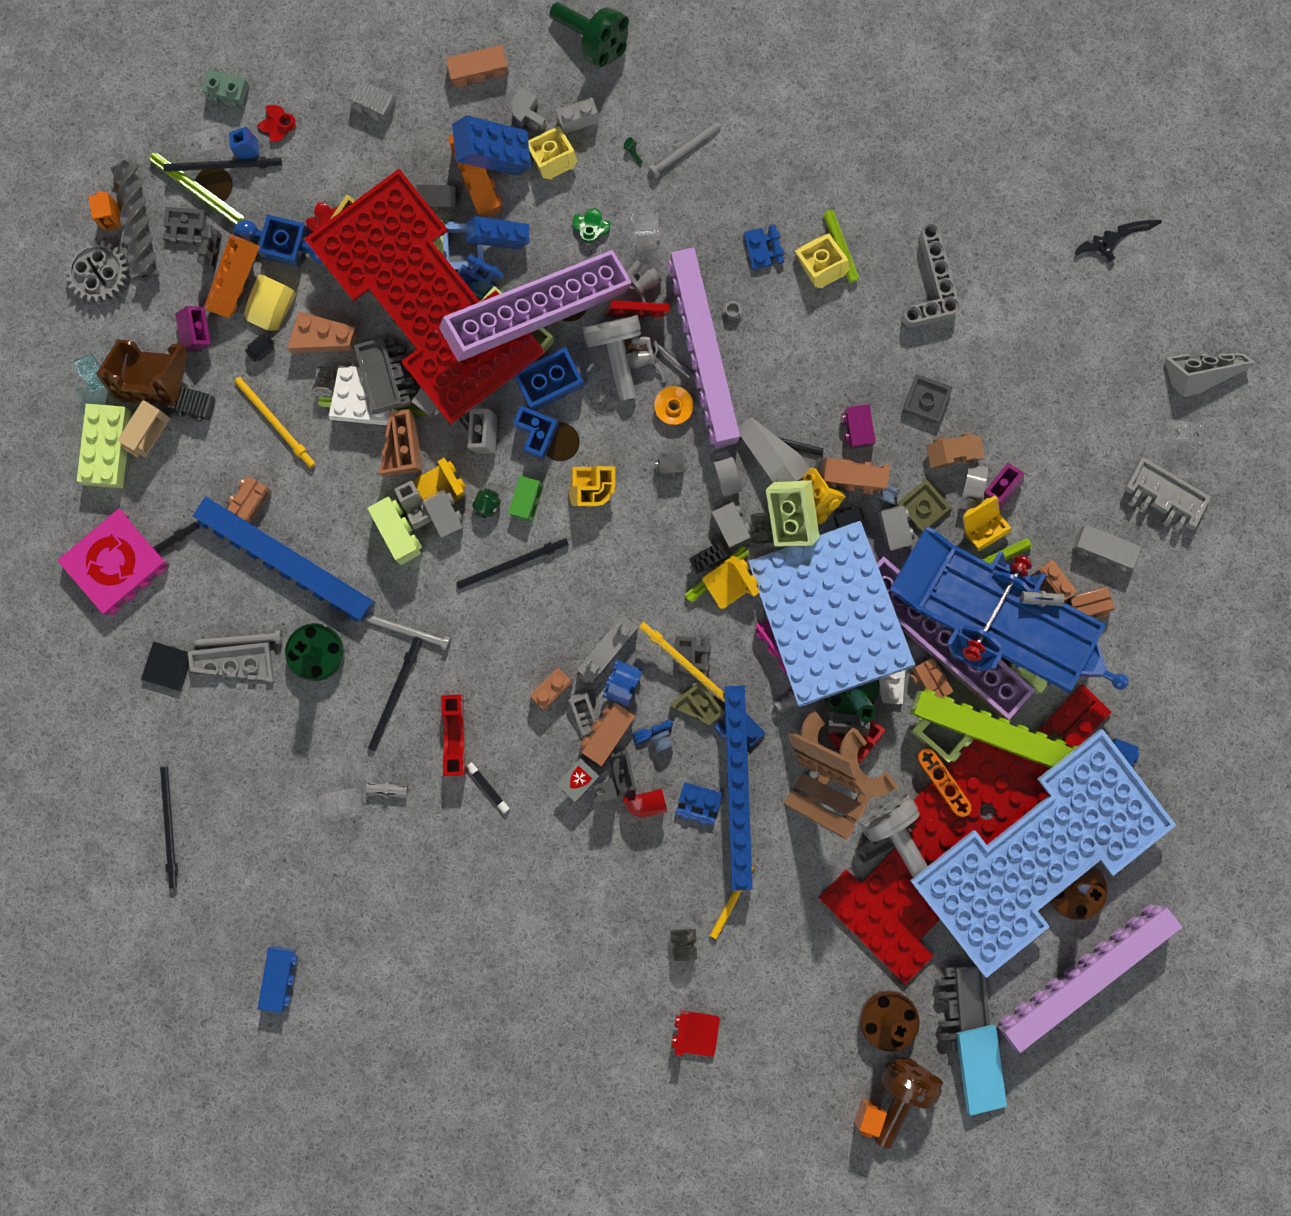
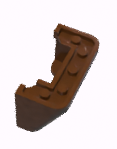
[96,339,188,406]

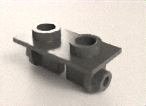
[855,836,895,864]

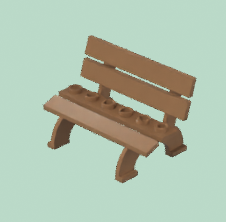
[784,709,899,840]

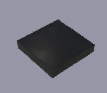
[141,641,189,691]

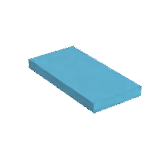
[956,1024,1007,1116]

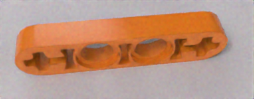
[917,748,971,817]

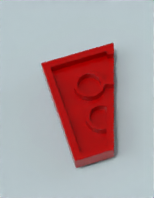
[605,300,670,319]

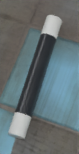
[466,762,510,814]

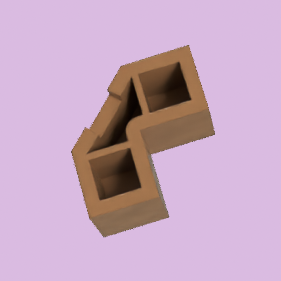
[926,433,985,468]

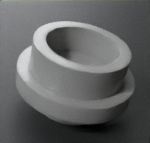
[723,301,742,321]

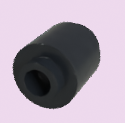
[245,334,275,362]

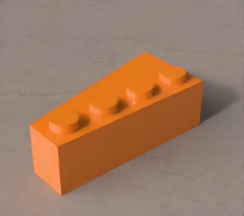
[448,135,503,218]
[204,234,260,319]

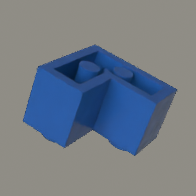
[513,406,559,461]

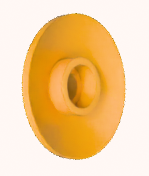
[654,386,693,425]

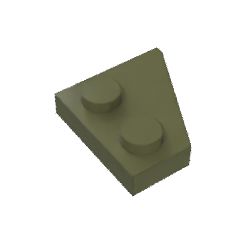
[670,682,725,725]

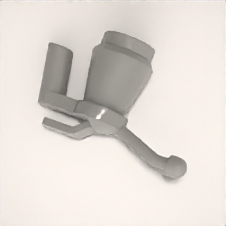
[626,260,662,302]
[627,337,667,384]

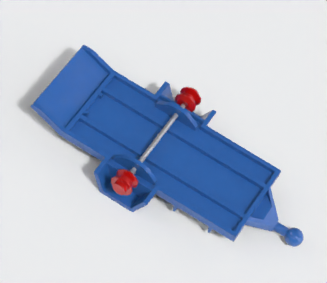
[889,526,1129,693]

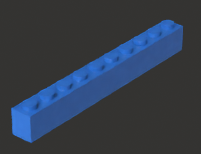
[193,496,375,622]
[724,685,753,891]

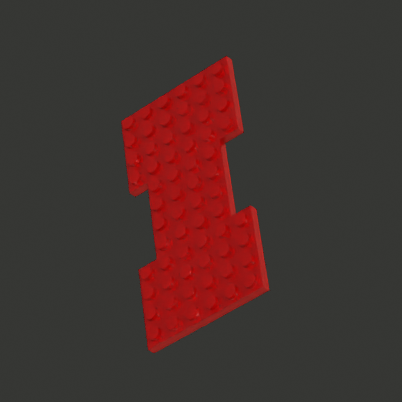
[304,169,545,425]

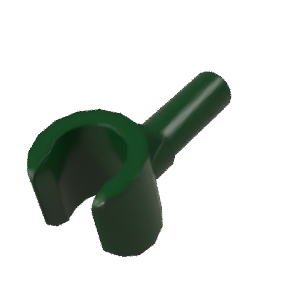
[624,137,642,164]

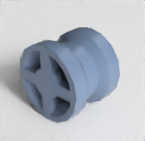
[876,485,900,506]
[650,730,674,753]

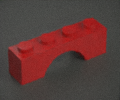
[441,694,466,776]

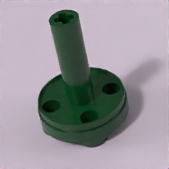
[549,2,629,68]
[285,623,345,681]
[824,679,880,722]

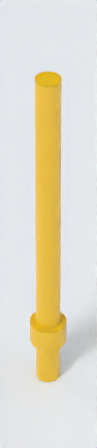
[234,377,316,468]
[638,622,725,703]

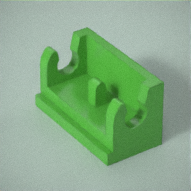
[508,476,544,522]

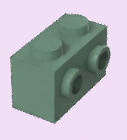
[202,69,249,108]

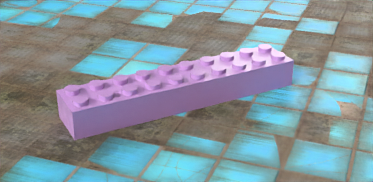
[668,247,740,449]
[439,250,632,362]
[877,556,1035,720]
[997,904,1182,1053]

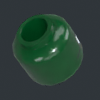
[472,488,501,519]

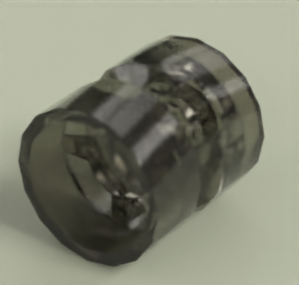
[751,512,774,544]
[670,929,697,961]

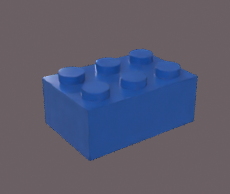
[514,347,584,411]

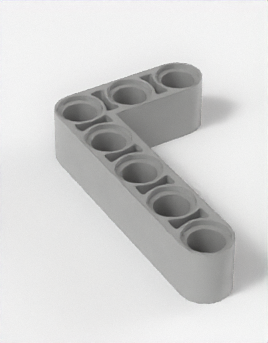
[902,223,960,327]

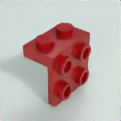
[671,1010,720,1057]

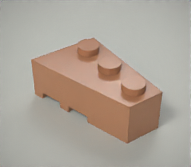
[287,311,359,354]
[378,409,423,477]
[820,458,890,495]

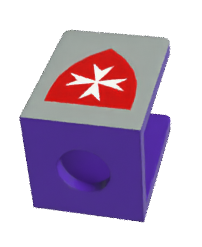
[557,758,600,801]

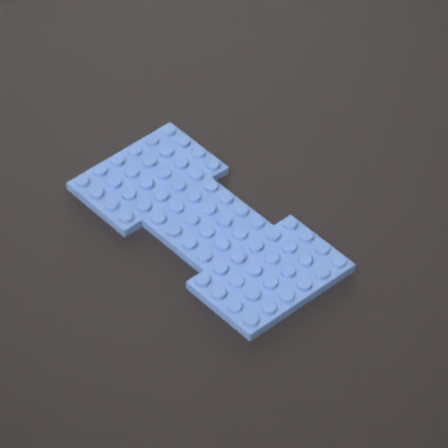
[910,729,1176,978]

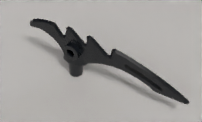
[1075,220,1162,263]

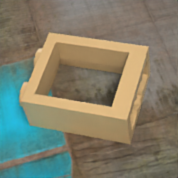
[117,400,171,458]

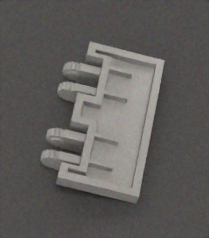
[1124,457,1211,533]

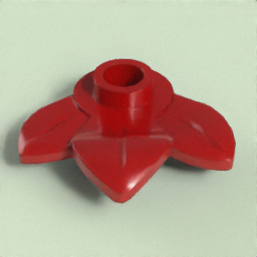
[257,105,296,142]
[306,202,338,232]

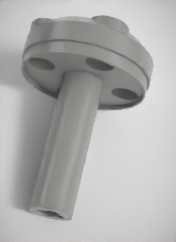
[583,315,641,401]
[861,794,928,878]

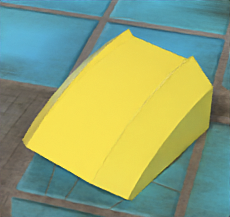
[528,126,578,180]
[795,234,849,288]
[244,274,297,331]

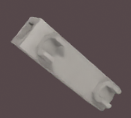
[577,615,638,684]

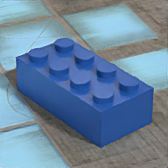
[452,115,532,175]

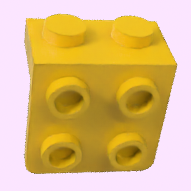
[414,458,466,502]
[799,467,845,525]
[963,496,1012,552]
[702,556,760,609]

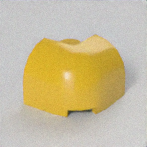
[568,466,615,506]

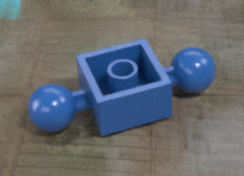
[233,214,323,268]

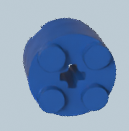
[602,660,643,707]

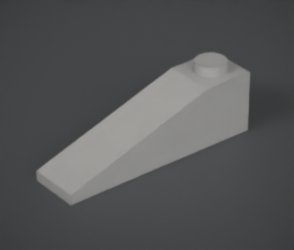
[1165,353,1255,396]
[738,417,809,483]

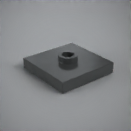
[902,374,953,425]

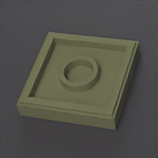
[896,479,952,534]

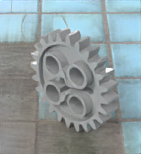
[64,240,130,304]

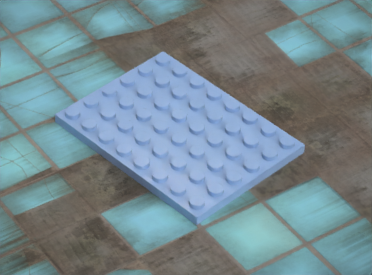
[748,521,915,707]

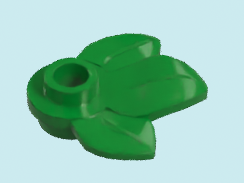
[573,208,611,243]

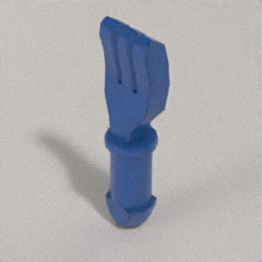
[632,720,673,745]

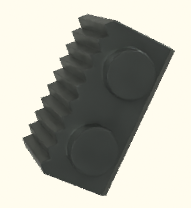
[167,387,216,422]

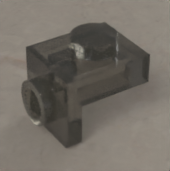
[312,366,337,397]

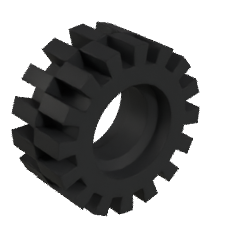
[689,543,727,574]

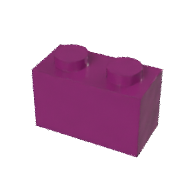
[175,306,211,352]
[841,404,876,449]
[984,462,1024,511]

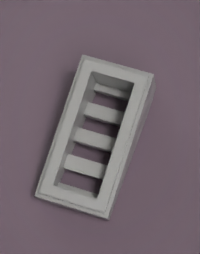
[568,691,597,737]

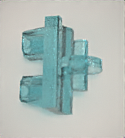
[73,353,105,392]

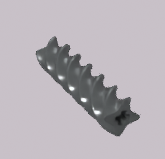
[111,160,159,281]

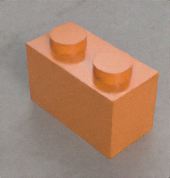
[88,192,122,231]
[854,1099,887,1138]

